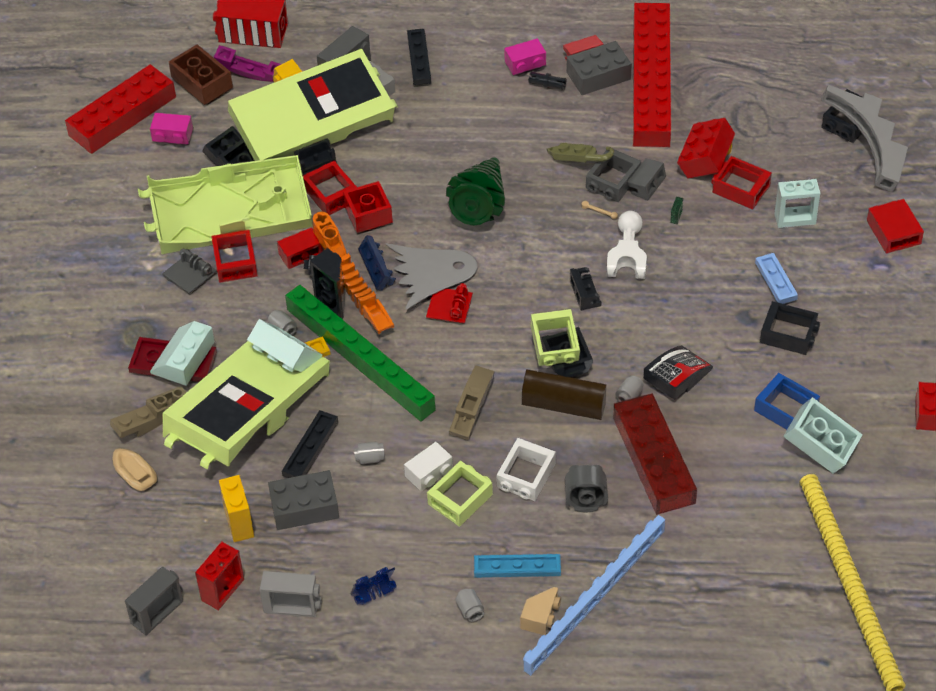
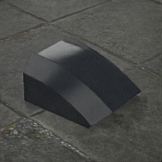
[541,327,593,377]

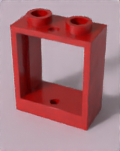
[711,156,772,210]
[303,161,357,215]
[211,230,258,283]
[195,541,245,611]

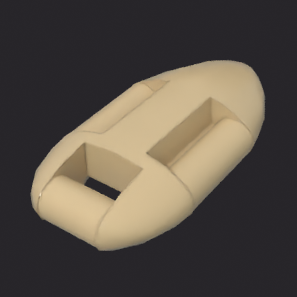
[112,448,157,491]

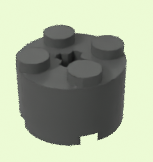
[564,465,608,513]

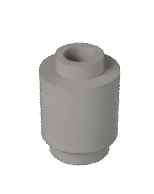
[268,310,297,335]
[615,375,643,405]
[354,441,385,464]
[455,588,484,622]

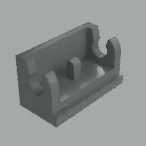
[627,158,666,201]

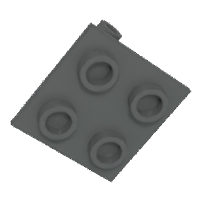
[162,248,217,294]

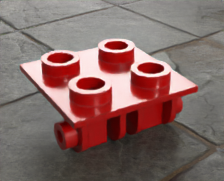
[426,283,473,324]

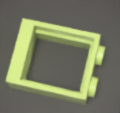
[530,309,580,366]
[427,461,493,527]

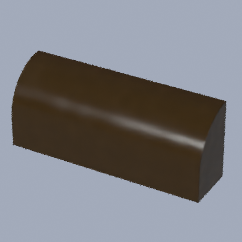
[522,369,607,420]

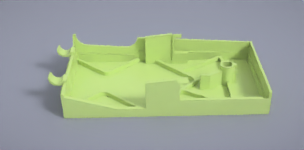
[138,155,313,254]

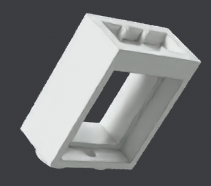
[497,438,556,501]

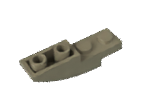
[449,365,495,440]
[110,386,187,438]

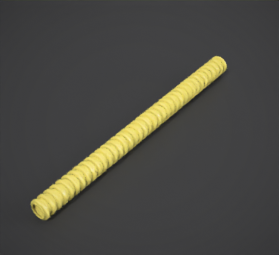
[800,474,906,691]

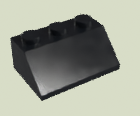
[310,248,345,319]

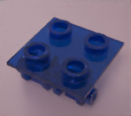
[350,567,397,605]

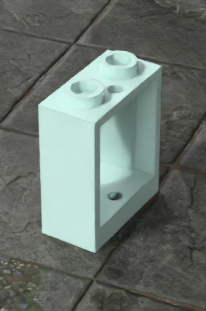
[774,179,820,228]

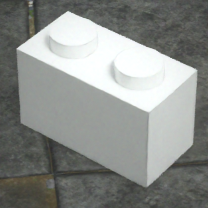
[404,442,453,491]

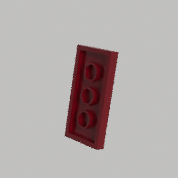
[128,337,217,382]

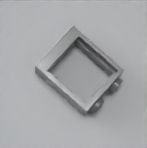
[260,571,322,617]

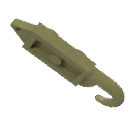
[547,143,614,162]

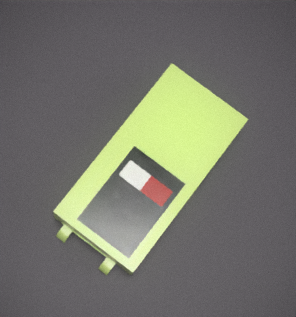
[228,49,398,161]
[163,341,330,469]

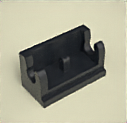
[294,138,337,176]
[570,267,602,311]

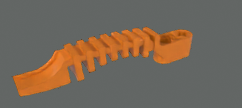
[313,212,394,334]

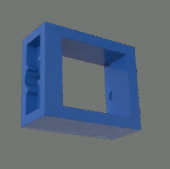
[754,373,820,430]

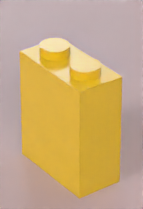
[219,475,254,543]

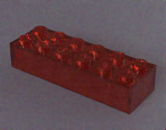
[613,393,697,515]

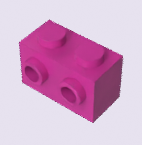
[504,38,546,75]
[150,113,193,144]

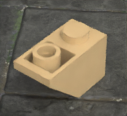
[520,587,561,635]

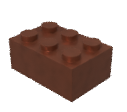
[168,44,233,105]

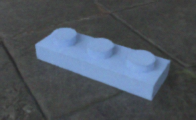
[755,253,798,304]

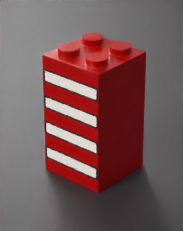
[213,0,288,48]

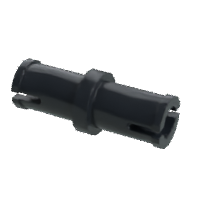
[528,71,567,90]

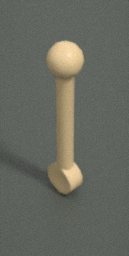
[582,201,618,219]

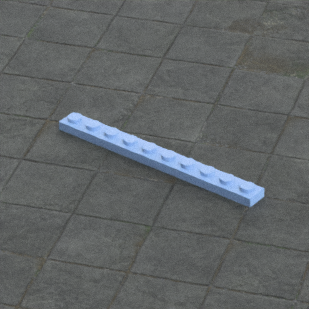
[523,515,665,676]

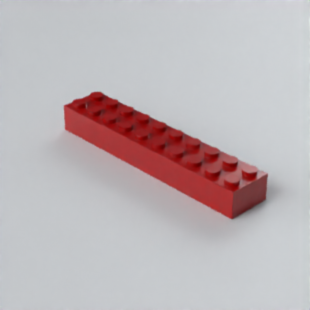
[633,3,671,147]

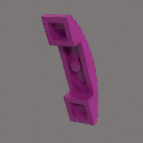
[213,45,281,82]

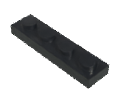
[407,29,431,85]
[281,410,338,478]

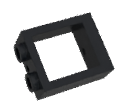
[821,89,862,143]
[760,301,821,355]

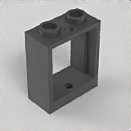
[586,149,641,203]
[125,566,183,636]

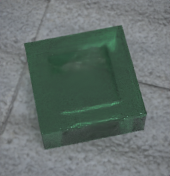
[670,196,684,225]

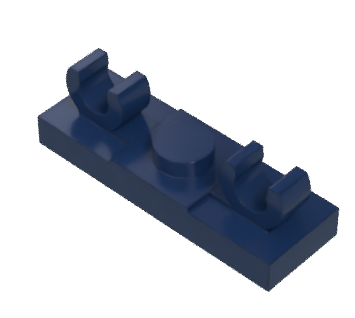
[358,235,396,290]

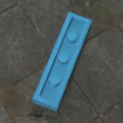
[474,554,561,578]

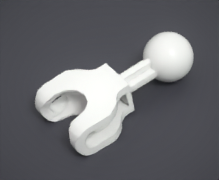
[607,211,647,279]

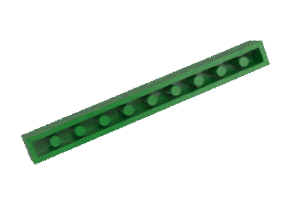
[285,285,436,422]

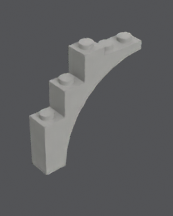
[821,85,908,192]

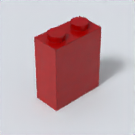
[867,199,924,254]

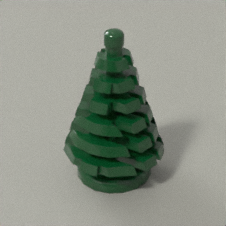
[446,157,505,226]

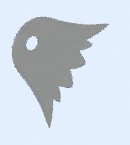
[386,243,477,309]

